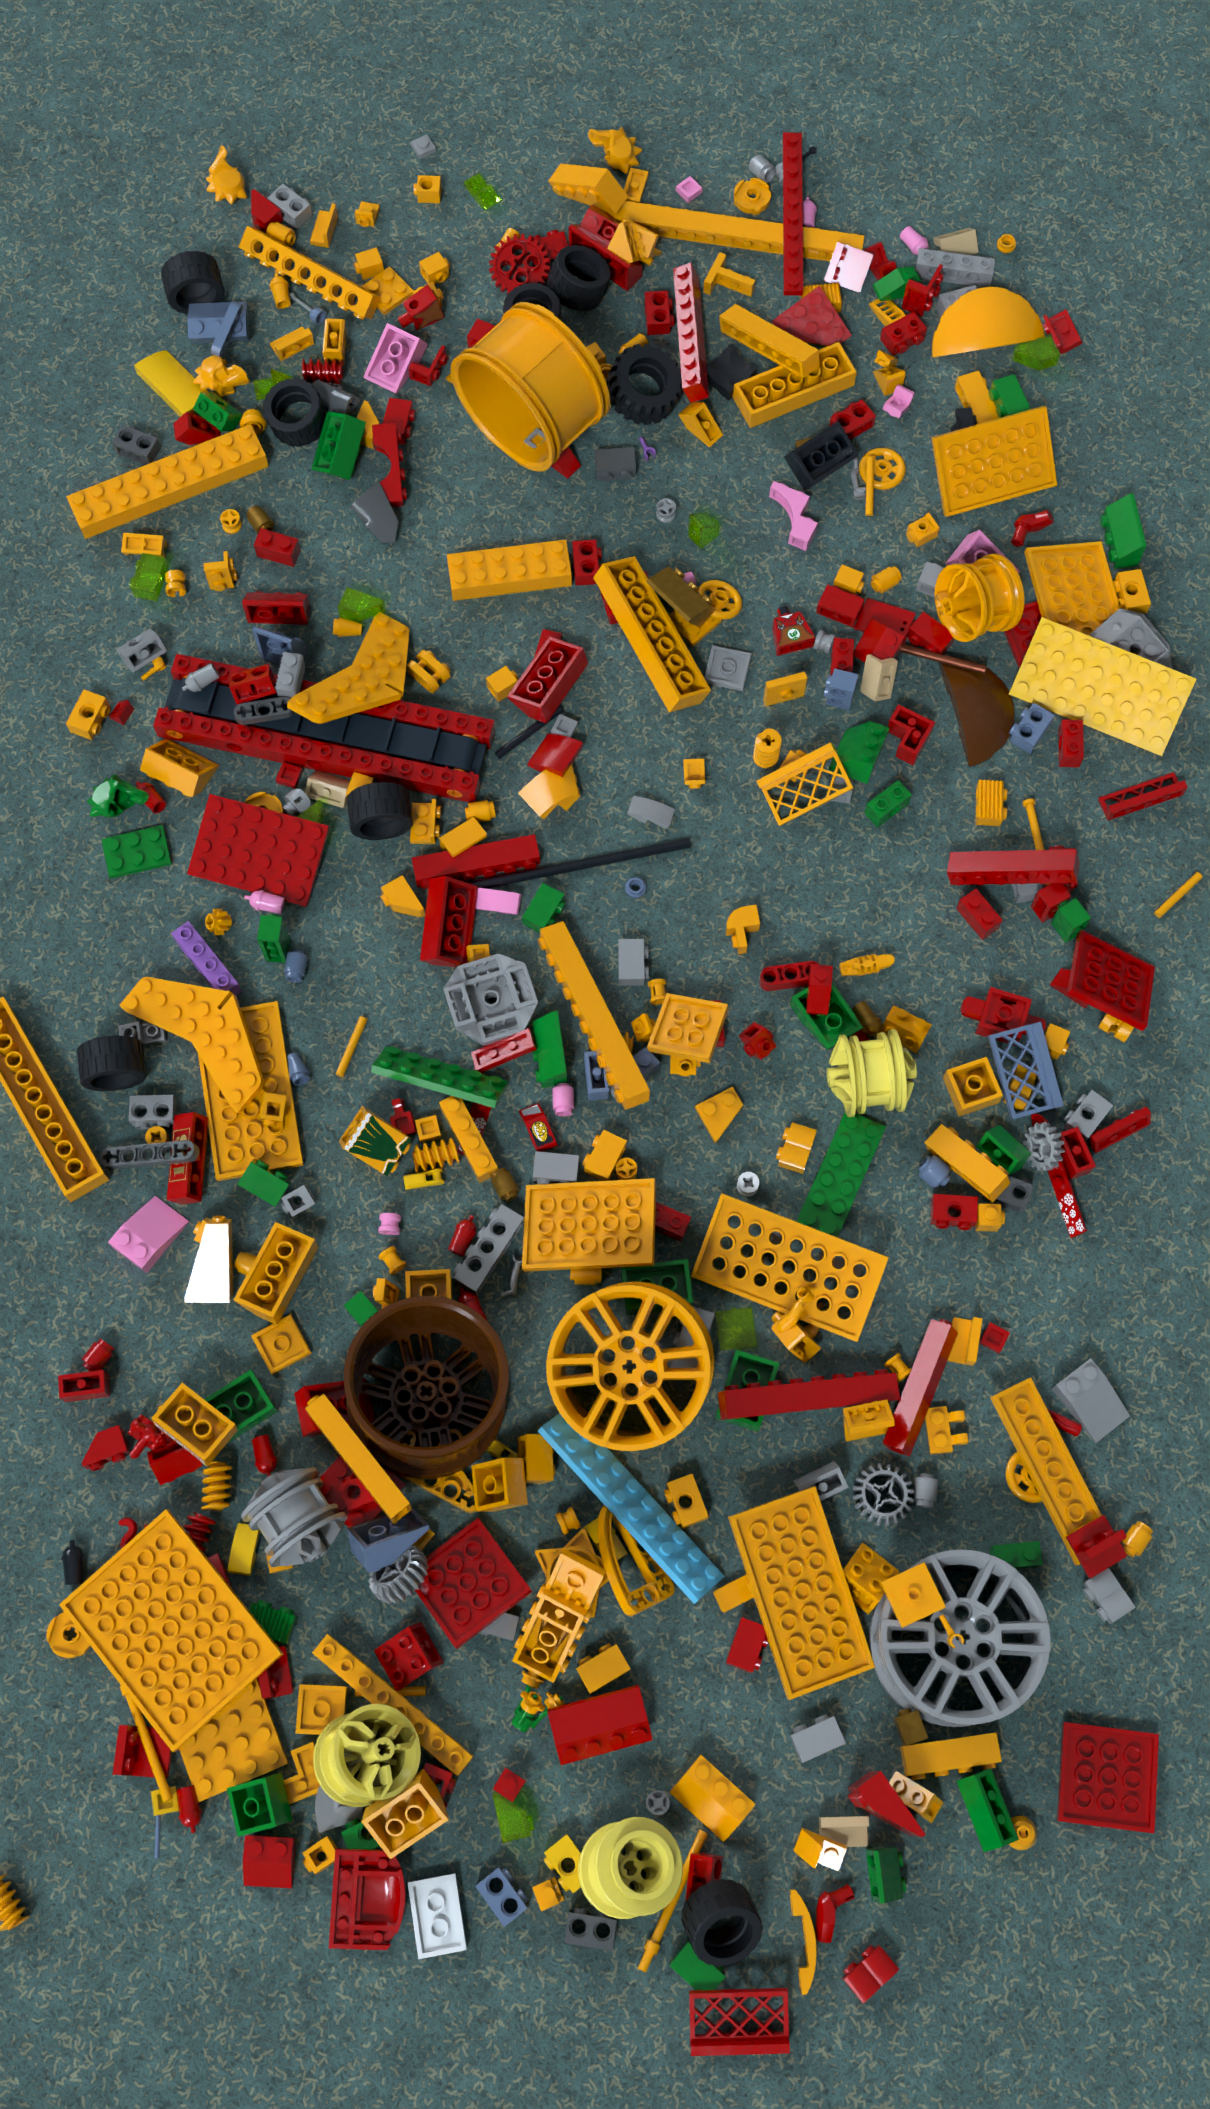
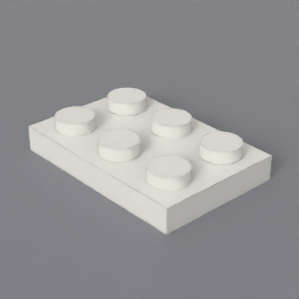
[408,1873,467,1959]

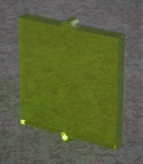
[715,1307,757,1350]

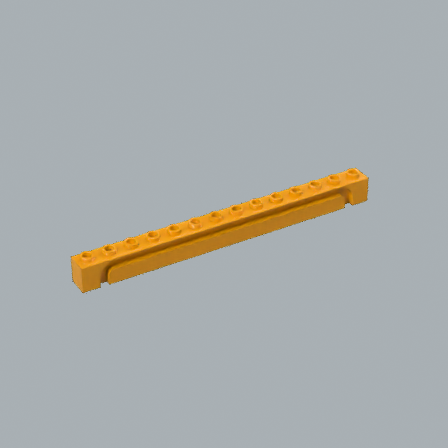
[603,201,864,261]

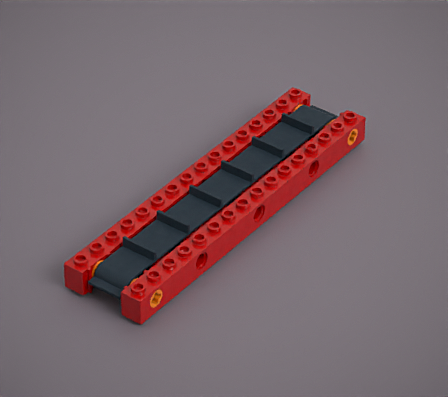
[153,653,495,803]

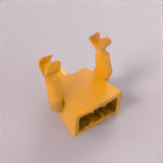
[771,1288,828,1363]

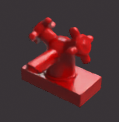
[128,1414,173,1459]

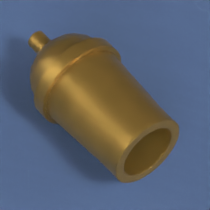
[852,1001,882,1036]

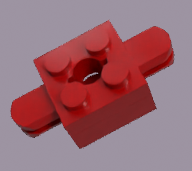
[960,987,1046,1046]

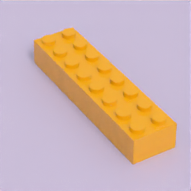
[593,556,711,713]

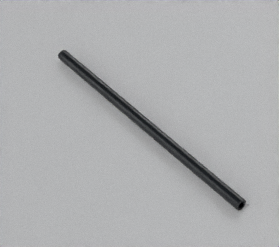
[466,838,691,889]

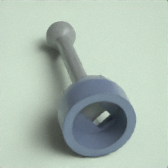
[289,292,327,325]

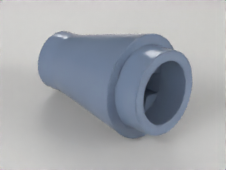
[287,1053,310,1086]

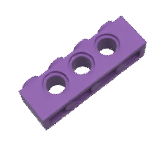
[171,921,242,1002]

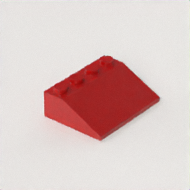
[847,1771,926,1838]

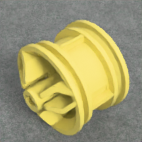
[826,1029,917,1117]
[313,1704,421,1807]

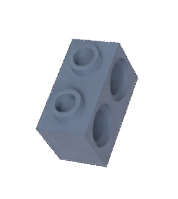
[823,668,859,710]
[1009,702,1055,754]
[475,1867,529,1927]

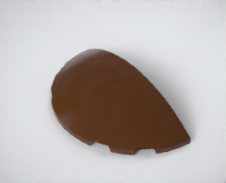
[938,657,1014,767]

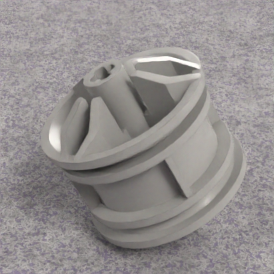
[241,1467,348,1567]

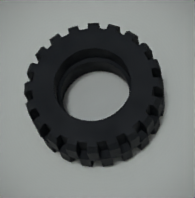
[606,344,683,425]

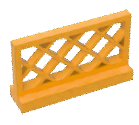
[757,742,854,826]

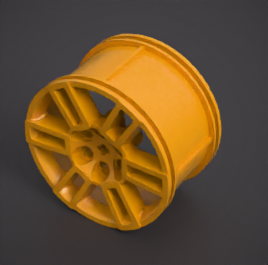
[451,302,611,472]
[546,1282,714,1451]

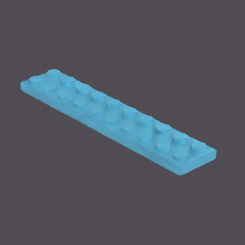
[538,1413,724,1604]

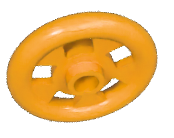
[859,448,906,490]
[697,580,742,620]
[1005,1452,1042,1503]

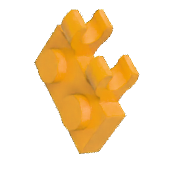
[925,1406,969,1455]

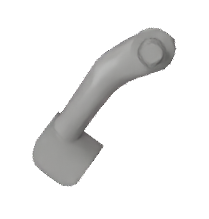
[851,458,866,500]
[501,1252,523,1297]

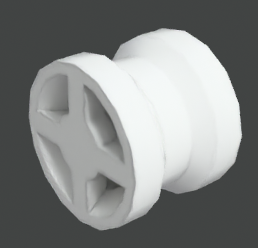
[737,1172,759,1197]

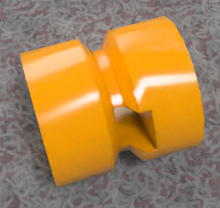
[1098,1013,1134,1043]

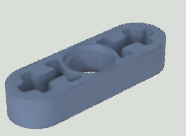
[210,301,243,357]

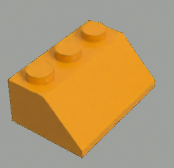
[140,739,219,797]
[669,1755,756,1842]
[361,1769,449,1859]

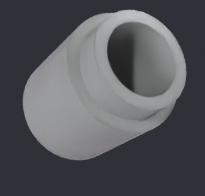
[749,155,776,183]
[914,1473,938,1508]

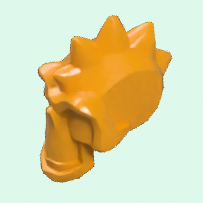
[588,127,642,174]
[206,146,247,205]
[193,355,250,397]

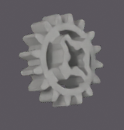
[1023,1123,1065,1171]

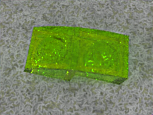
[463,173,501,210]

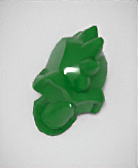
[87,774,149,818]

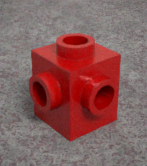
[738,1022,777,1060]

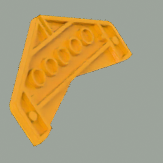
[287,612,409,724]
[119,977,264,1114]

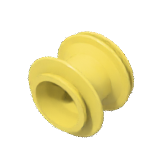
[578,1817,683,1919]

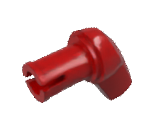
[1011,510,1054,547]
[815,1884,855,1943]

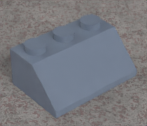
[187,301,250,344]

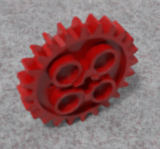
[489,233,551,294]

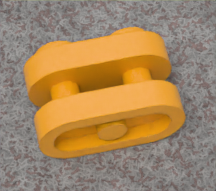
[406,650,451,694]

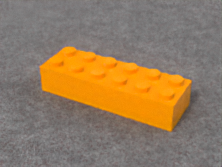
[733,342,857,428]
[447,540,572,601]

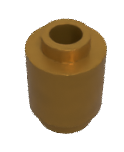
[246,505,274,534]
[490,1168,520,1202]

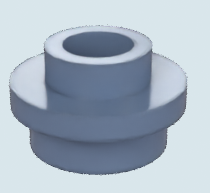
[625,878,646,898]

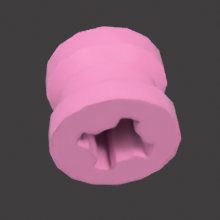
[378,1213,401,1235]

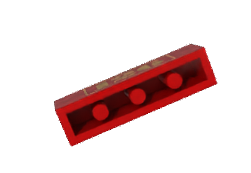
[167,1112,208,1204]

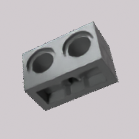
[112,424,161,465]
[981,1176,1034,1214]
[564,1907,617,1951]

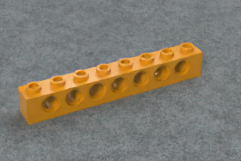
[238,226,381,320]
[312,1634,474,1776]

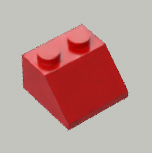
[853,619,907,662]
[243,1835,297,1888]

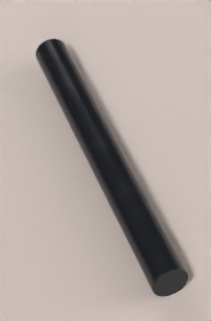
[495,706,563,759]

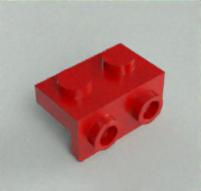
[529,230,568,265]
[1042,310,1083,354]

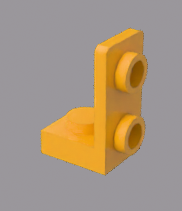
[713,1574,754,1612]
[889,1771,944,1824]

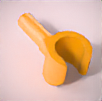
[140,657,166,681]
[939,1614,964,1648]

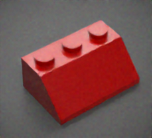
[242,591,310,625]

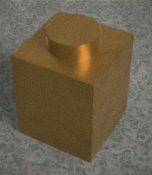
[893,1708,928,1746]

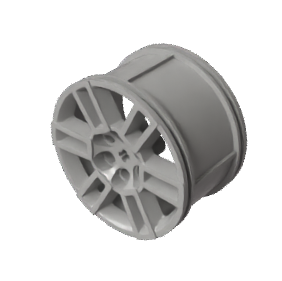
[869,1550,1051,1727]

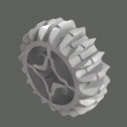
[852,1463,915,1526]
[368,1545,429,1604]

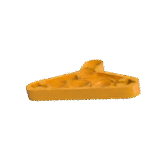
[395,1429,476,1513]

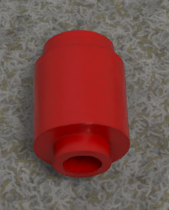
[82,1339,114,1371]

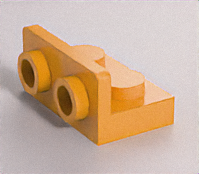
[410,799,441,844]

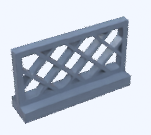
[988,1022,1064,1120]

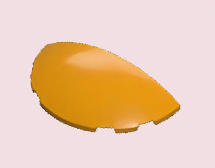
[932,287,1045,357]

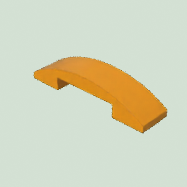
[789,1889,817,1995]

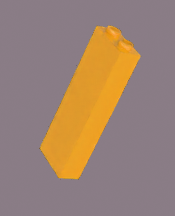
[305,1394,412,1524]

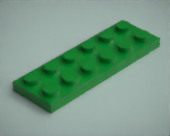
[371,1046,508,1108]
[797,1112,886,1237]

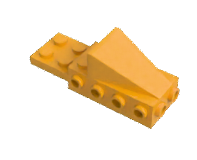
[512,1548,607,1683]

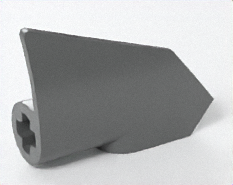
[312,380,360,415]
[350,482,398,543]

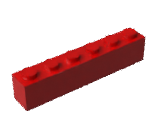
[411,834,540,889]
[947,849,1080,886]

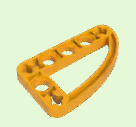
[598,1505,675,1616]

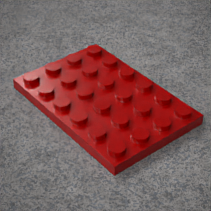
[187,794,330,907]

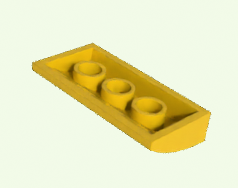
[134,350,208,417]

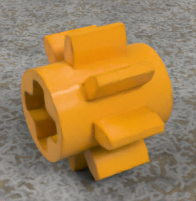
[205,909,232,935]

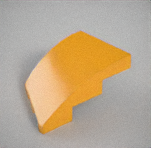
[518,763,580,819]

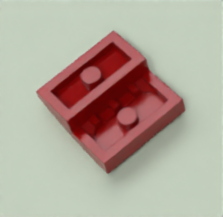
[527,734,583,777]

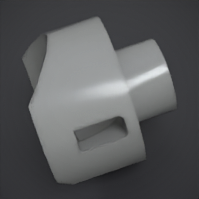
[282,789,311,818]

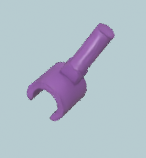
[639,437,656,461]

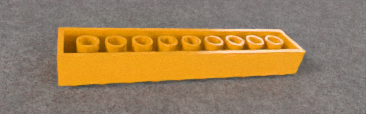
[66,424,269,539]
[0,997,109,1203]

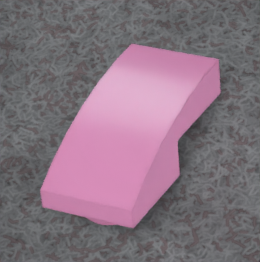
[475,888,522,915]

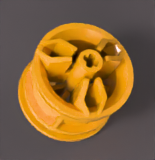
[935,554,1024,642]

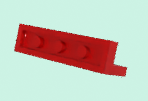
[1098,772,1188,821]

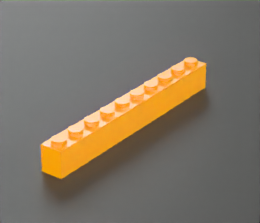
[538,921,650,1110]

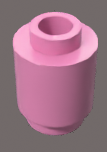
[552,1083,574,1116]

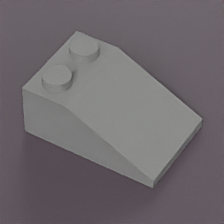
[1052,1358,1130,1443]

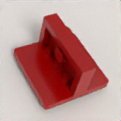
[1066,1515,1127,1578]
[257,1646,293,1700]

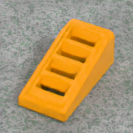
[869,299,906,327]

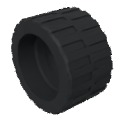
[547,245,611,311]
[161,251,225,314]
[503,283,562,321]
[263,378,327,447]
[347,782,413,840]
[77,1035,147,1091]
[681,1879,763,1966]

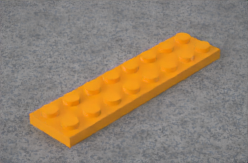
[990,1377,1102,1566]

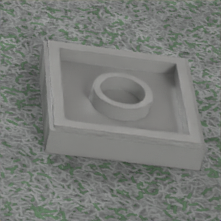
[704,645,752,691]

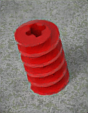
[302,358,344,385]
[183,1512,217,1551]

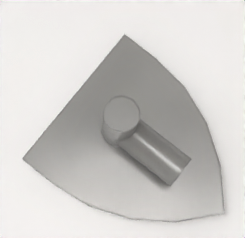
[315,1785,364,1833]

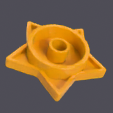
[535,1528,621,1618]

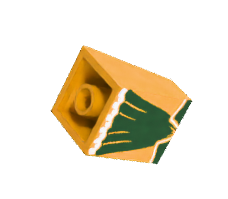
[339,1105,411,1176]

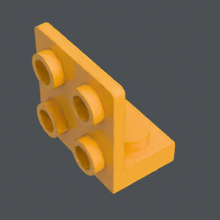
[623,218,662,259]
[843,1399,895,1441]
[843,1543,899,1615]

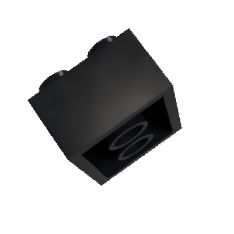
[784,421,859,491]

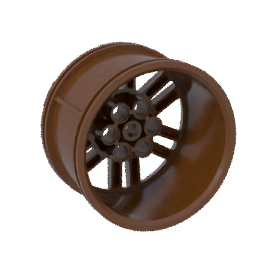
[344,1296,509,1479]

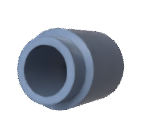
[284,949,308,983]

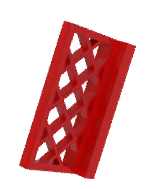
[689,1988,790,2056]

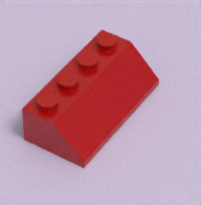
[569,224,642,292]
[507,636,588,723]
[420,876,478,967]
[547,1685,653,1765]

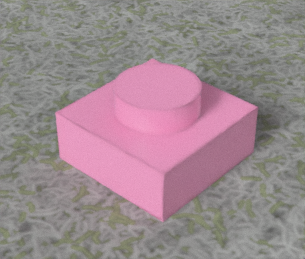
[676,176,702,203]

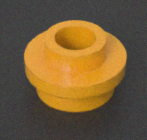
[997,234,1016,253]

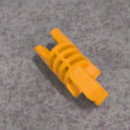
[839,954,895,976]

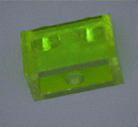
[129,553,168,602]

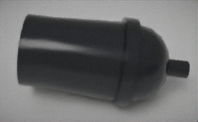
[61,1540,85,1585]

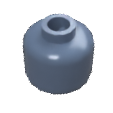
[917,1155,951,1188]

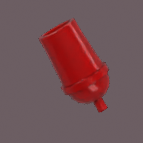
[135,781,166,814]
[448,1215,477,1257]
[458,1288,487,1321]
[251,1435,278,1477]
[176,1785,203,1833]

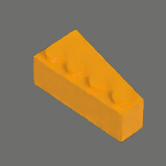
[548,163,628,214]

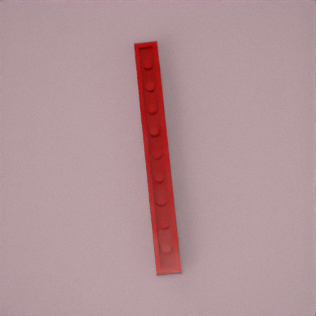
[782,132,803,296]

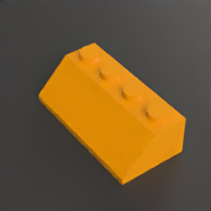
[233,1222,319,1325]

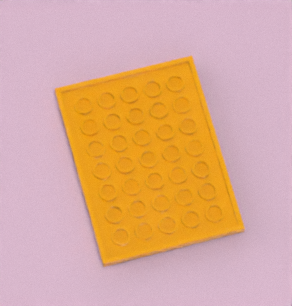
[59,1509,283,1752]

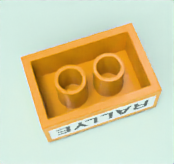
[151,1383,238,1467]

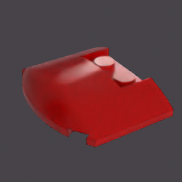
[328,1849,405,1950]

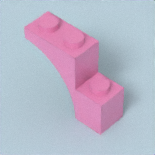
[769,481,818,551]

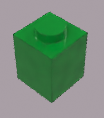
[343,1291,378,1327]

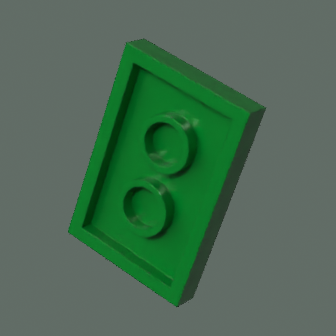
[101,825,172,879]

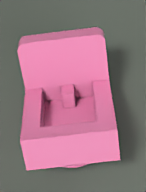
[883,385,915,418]

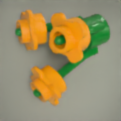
[511,1670,565,1733]

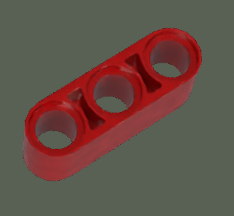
[759,961,820,991]

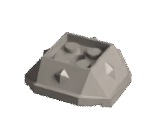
[1089,609,1172,669]
[443,954,538,1046]

